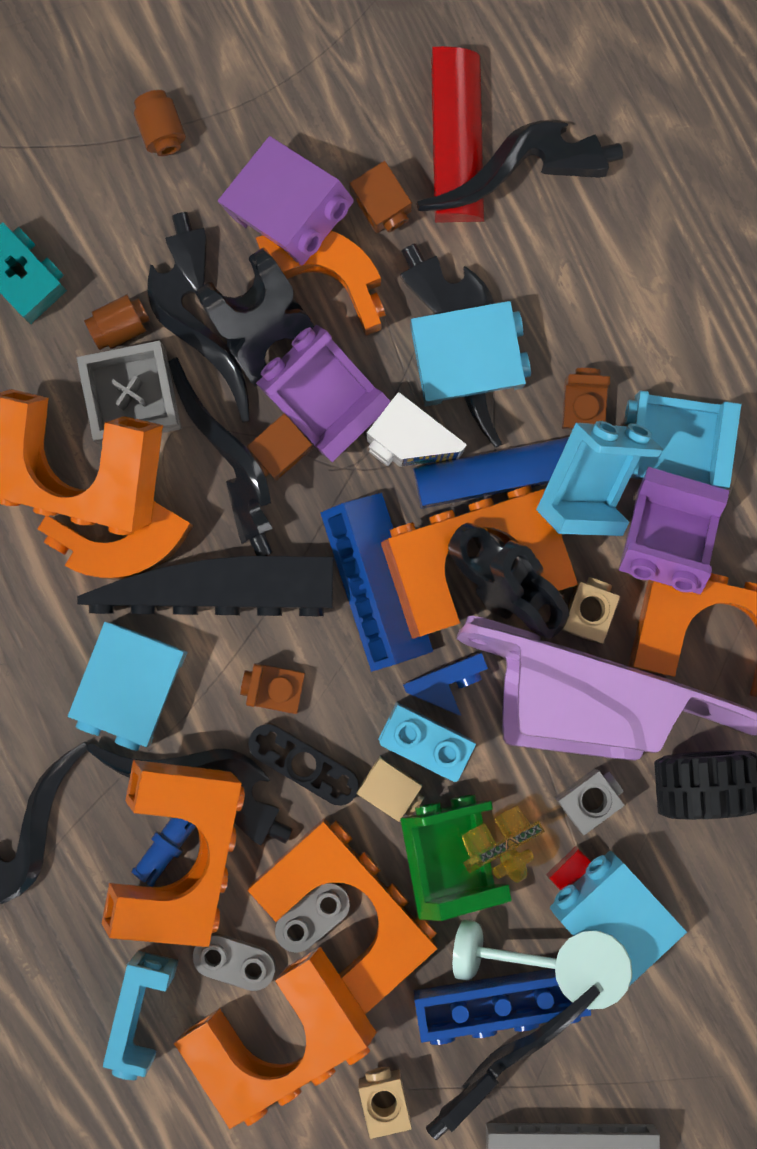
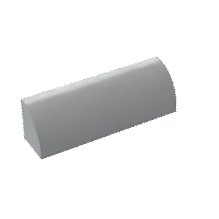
[486,1123,660,1149]

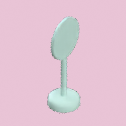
[452,919,632,1010]

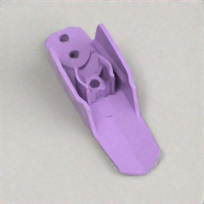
[456,616,757,760]

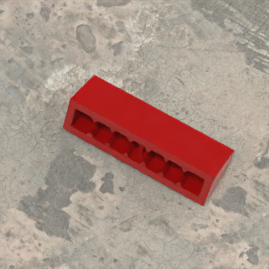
[431,46,484,223]

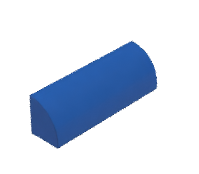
[413,437,569,509]
[320,493,433,672]

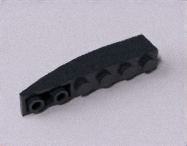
[77,556,334,617]

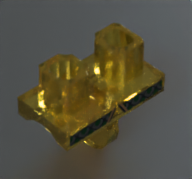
[462,806,545,883]

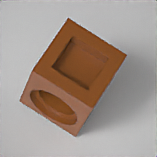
[349,161,412,234]
[246,413,314,481]

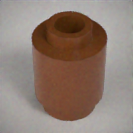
[134,90,186,157]
[84,294,150,350]

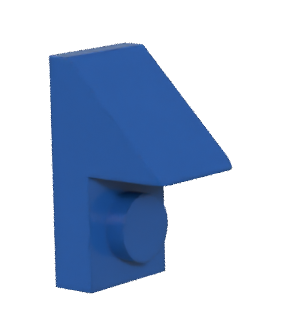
[403,653,488,716]

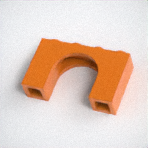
[0,389,163,535]
[381,486,578,639]
[628,573,757,697]
[101,760,245,947]
[247,818,438,1014]
[174,946,377,1129]

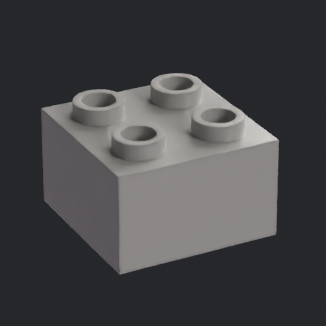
[76,340,182,446]

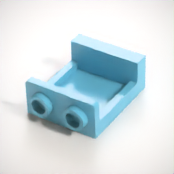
[410,301,531,407]
[624,390,741,489]
[536,421,663,536]
[67,622,188,751]
[378,702,476,782]
[550,851,687,986]
[103,951,178,1080]

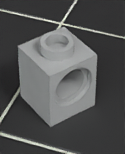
[555,768,625,836]

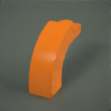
[256,231,386,336]
[38,502,194,579]

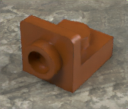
[562,368,611,430]
[240,663,305,714]

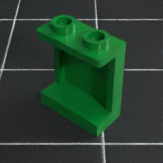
[400,794,512,921]

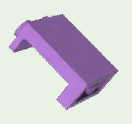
[218,136,354,265]
[256,325,391,462]
[619,467,730,595]

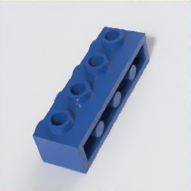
[413,968,591,1045]

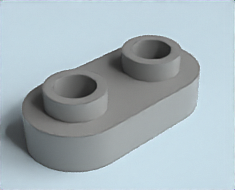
[275,883,350,953]
[193,933,276,991]

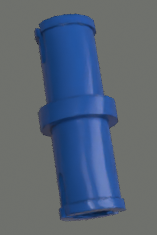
[131,817,196,887]

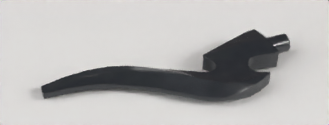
[416,121,623,211]
[147,212,249,423]
[400,243,502,448]
[168,357,273,556]
[0,742,89,904]
[86,743,293,845]
[426,985,600,1140]

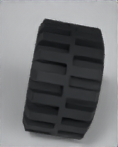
[654,750,757,820]

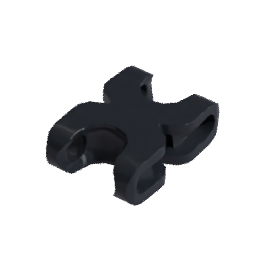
[195,247,315,387]
[448,523,569,639]

